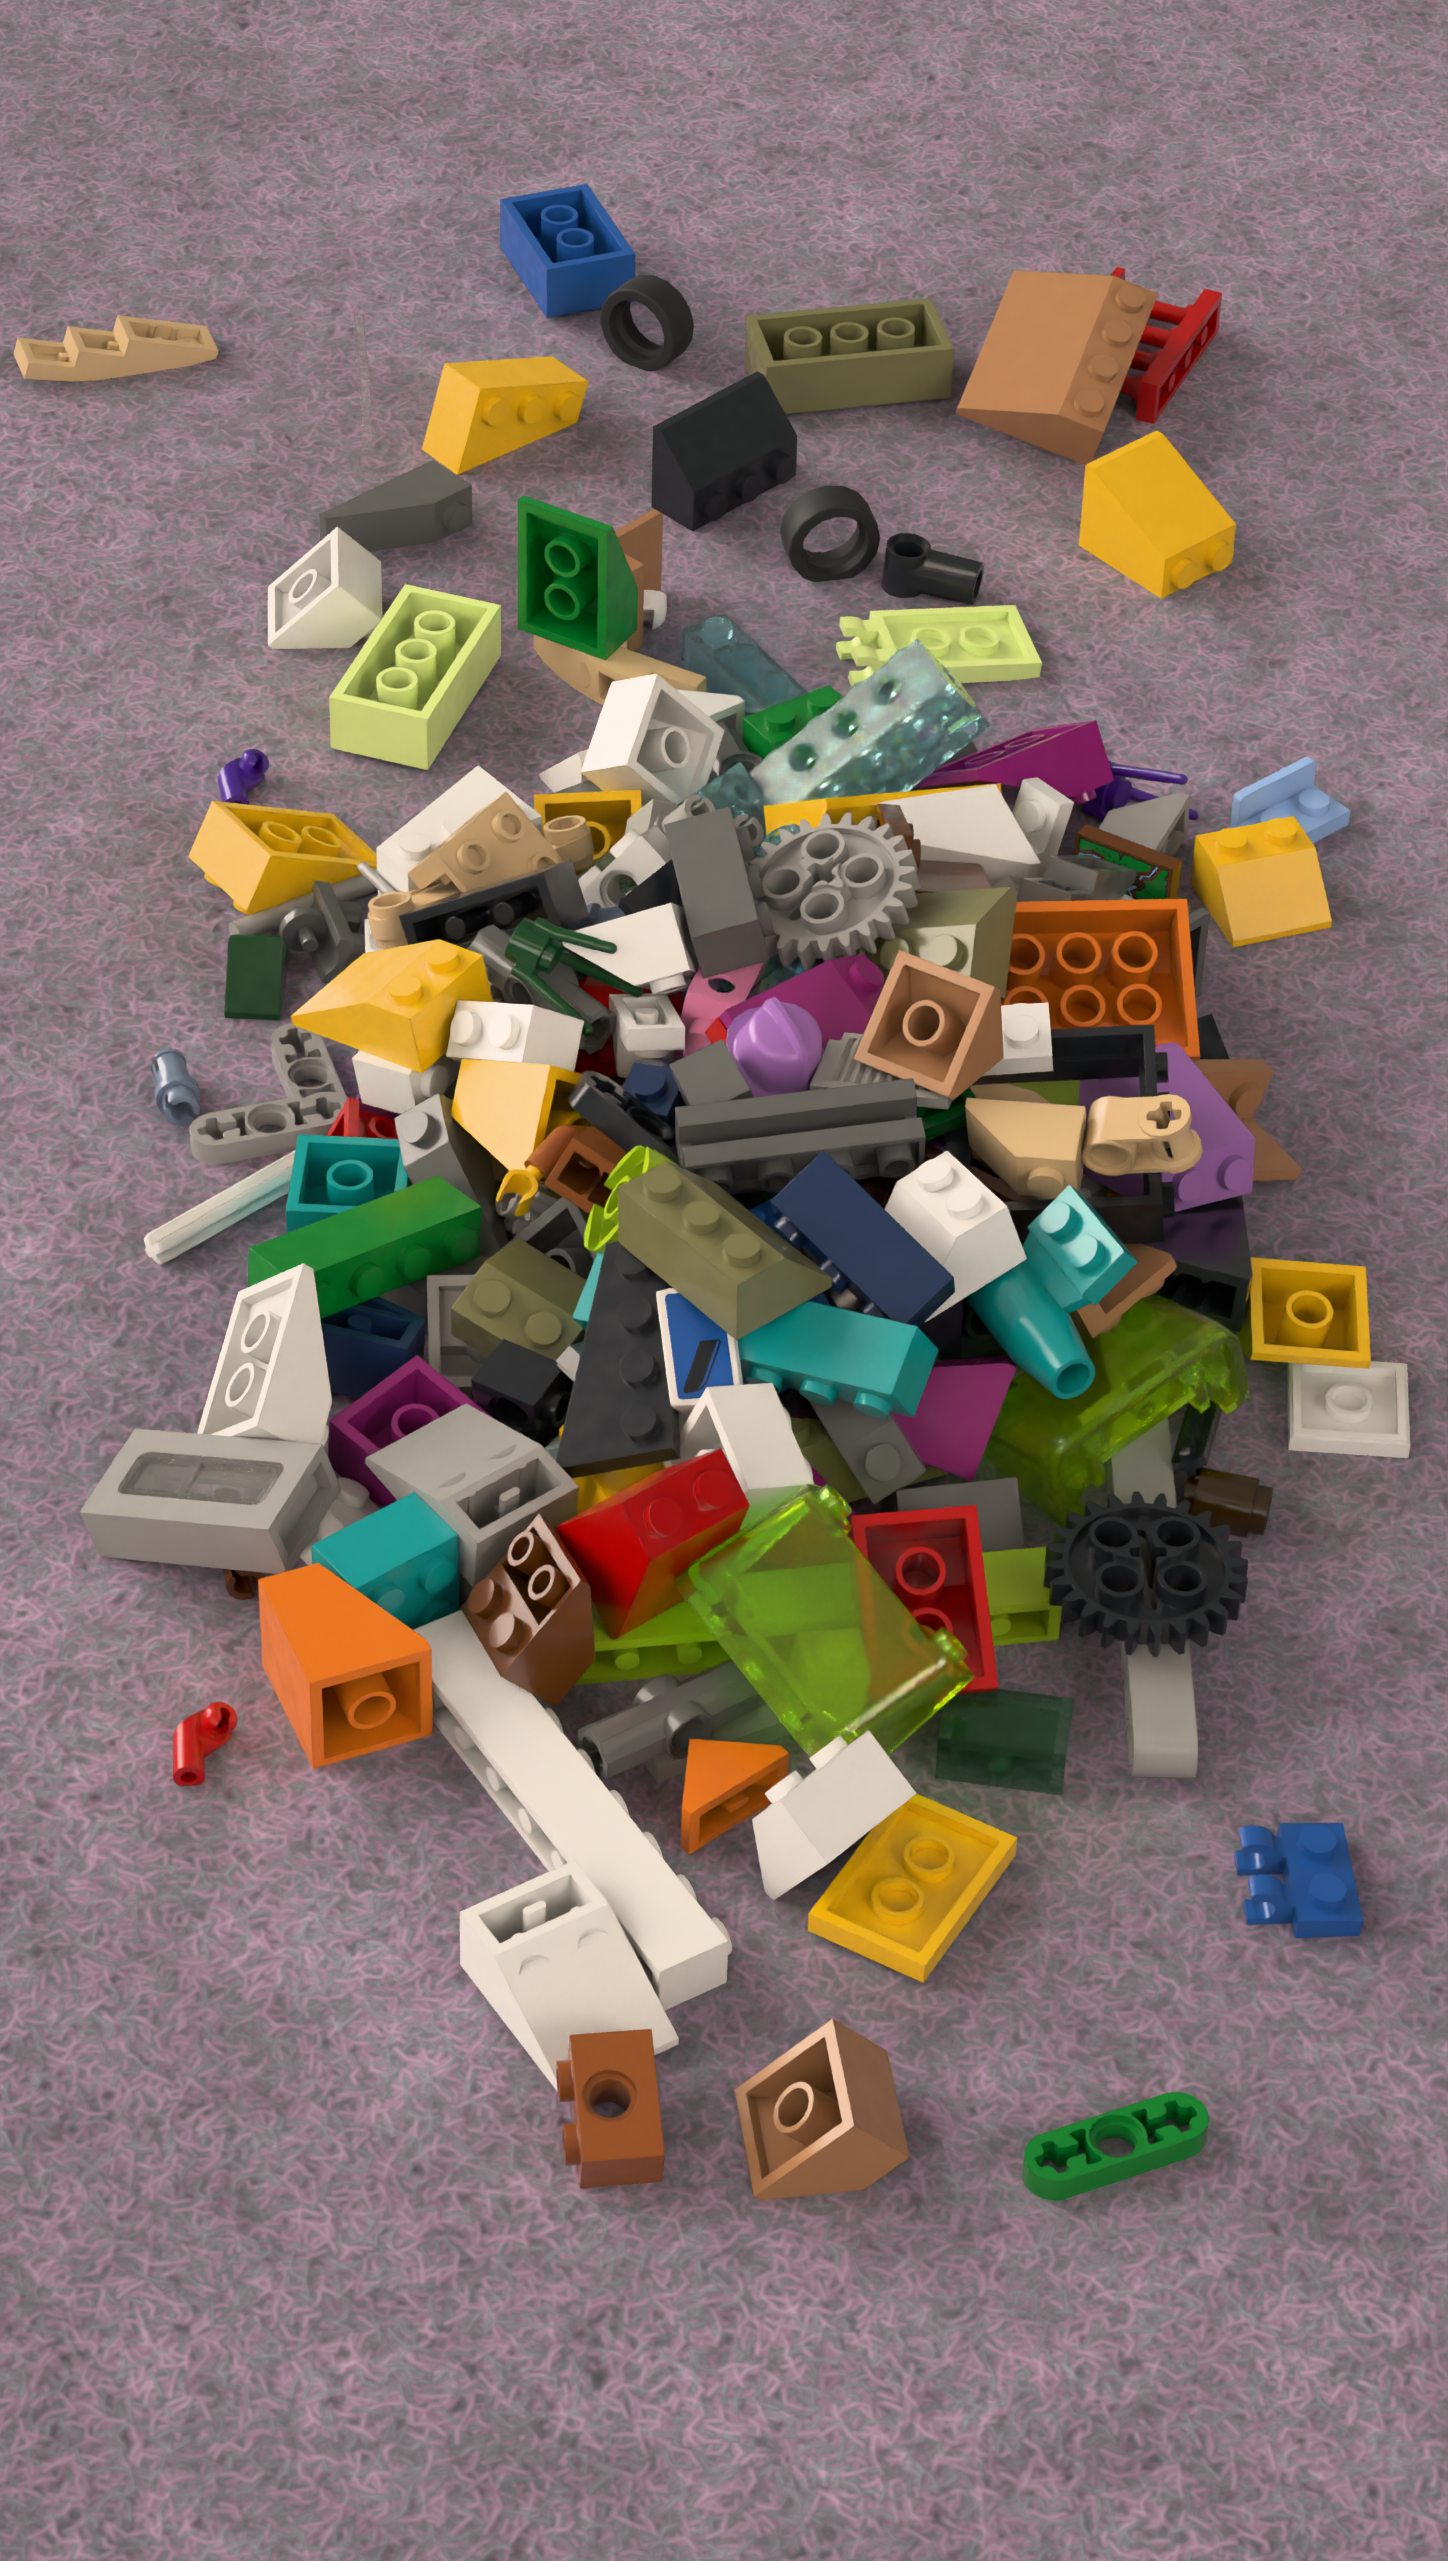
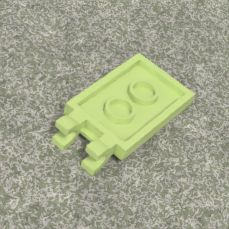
[836,605,1042,690]

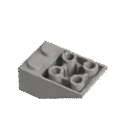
[365,1403,579,1588]

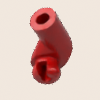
[173,1702,238,1786]

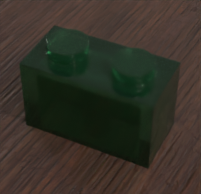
[935,1689,1075,1796]

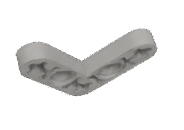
[189,1023,348,1165]

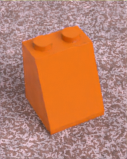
[258,1563,433,1769]

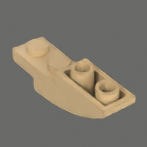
[534,635,707,706]

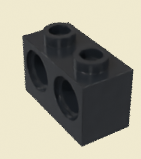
[471,1339,571,1448]

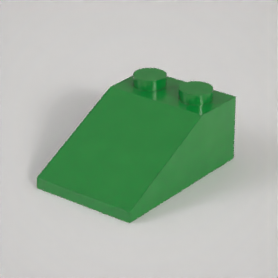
[518,495,638,661]

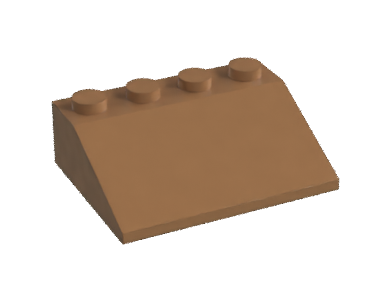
[955,270,1158,465]

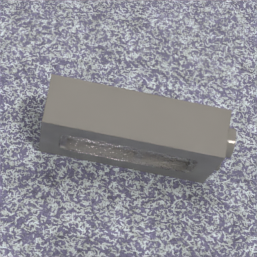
[79,1428,341,1574]

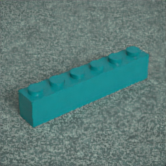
[572,1252,939,1419]

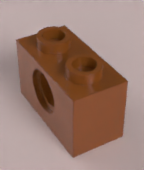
[556,2029,665,2188]

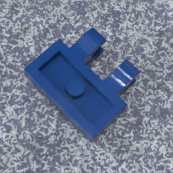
[1234,1823,1363,1938]

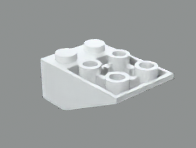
[460,1860,679,2091]

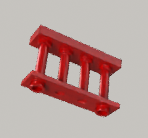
[1111,267,1222,424]

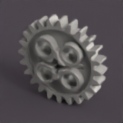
[747,812,921,970]

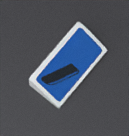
[656,1288,743,1417]

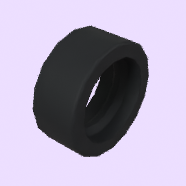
[600,275,694,371]
[780,485,880,582]

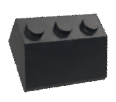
[651,371,797,531]

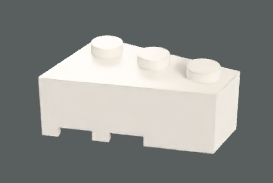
[376,766,542,896]

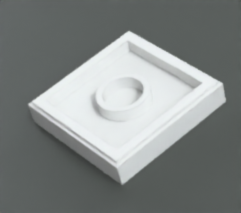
[1287,1361,1410,1458]

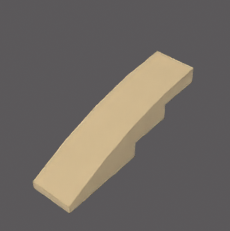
[13,315,219,382]

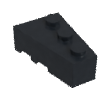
[399,860,602,980]

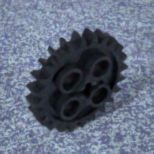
[1043,1491,1248,1657]

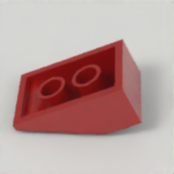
[847,1505,999,1702]

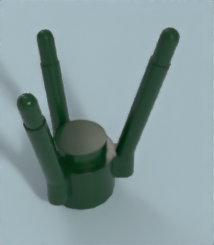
[504,917,643,1035]

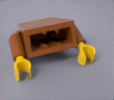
[496,1125,628,1217]

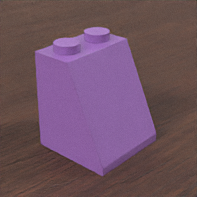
[1079,1042,1255,1212]

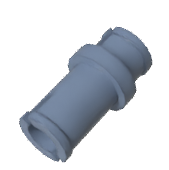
[150,1048,201,1126]

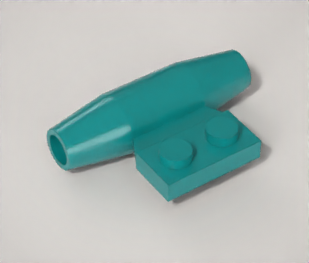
[965,1184,1138,1399]

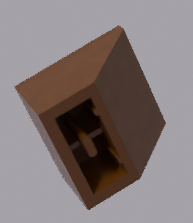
[461,1514,596,1707]

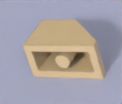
[965,1098,1087,1199]

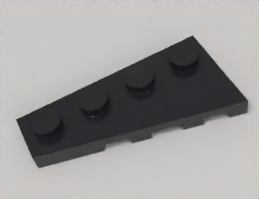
[556,1241,681,1479]

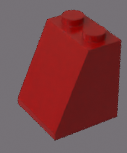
[555,1448,750,1640]

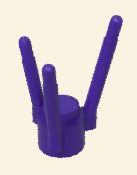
[1082,760,1198,822]

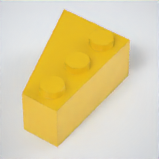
[422,356,589,475]

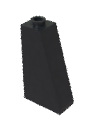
[1134,1195,1253,1332]

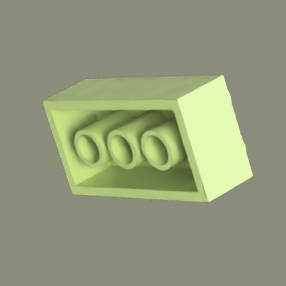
[329,584,501,770]

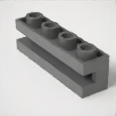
[675,1078,926,1195]

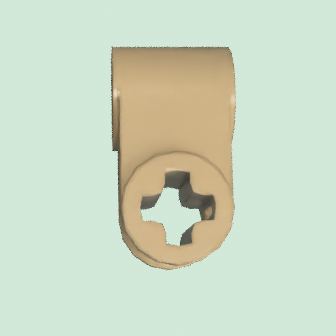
[1082,1094,1203,1176]

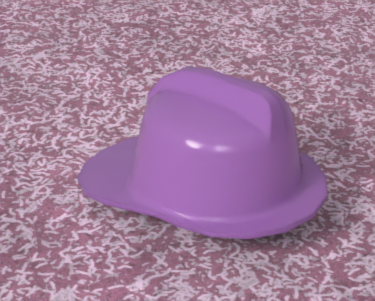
[726,997,824,1098]

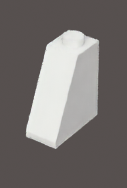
[874,784,1041,888]

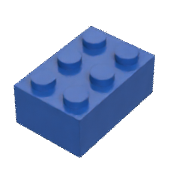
[500,184,635,318]

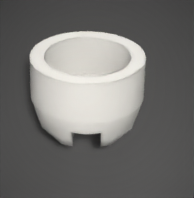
[643,590,667,630]

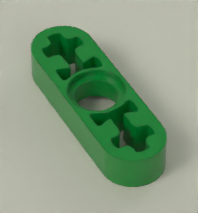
[1022,2092,1209,2201]

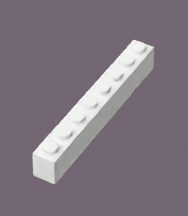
[413,1610,732,2011]

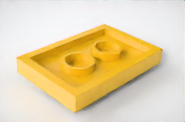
[807,1793,1017,1983]

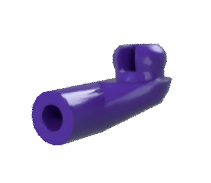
[218,749,269,805]

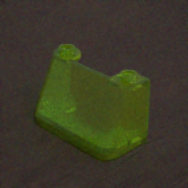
[983,1293,1251,1528]
[674,1483,975,1757]

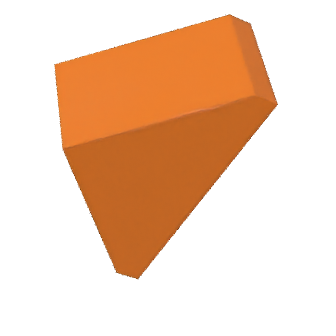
[681,1739,789,1854]

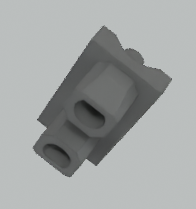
[279,881,365,984]

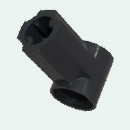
[881,533,984,605]

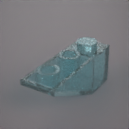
[681,614,808,713]

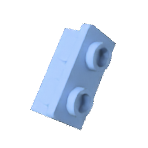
[1230,756,1351,843]

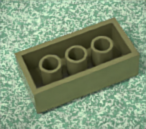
[744,298,954,415]

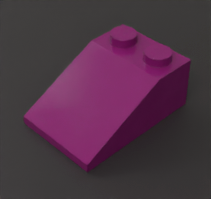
[914,720,1114,805]
[719,954,885,1051]
[328,1355,493,1507]

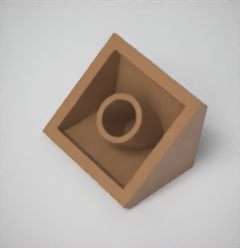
[853,950,1004,1100]

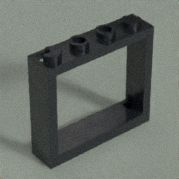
[945,1025,1175,1247]

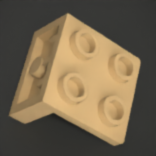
[407,791,564,893]

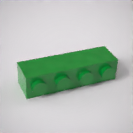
[248,1175,482,1319]

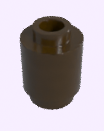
[1182,1467,1273,1538]

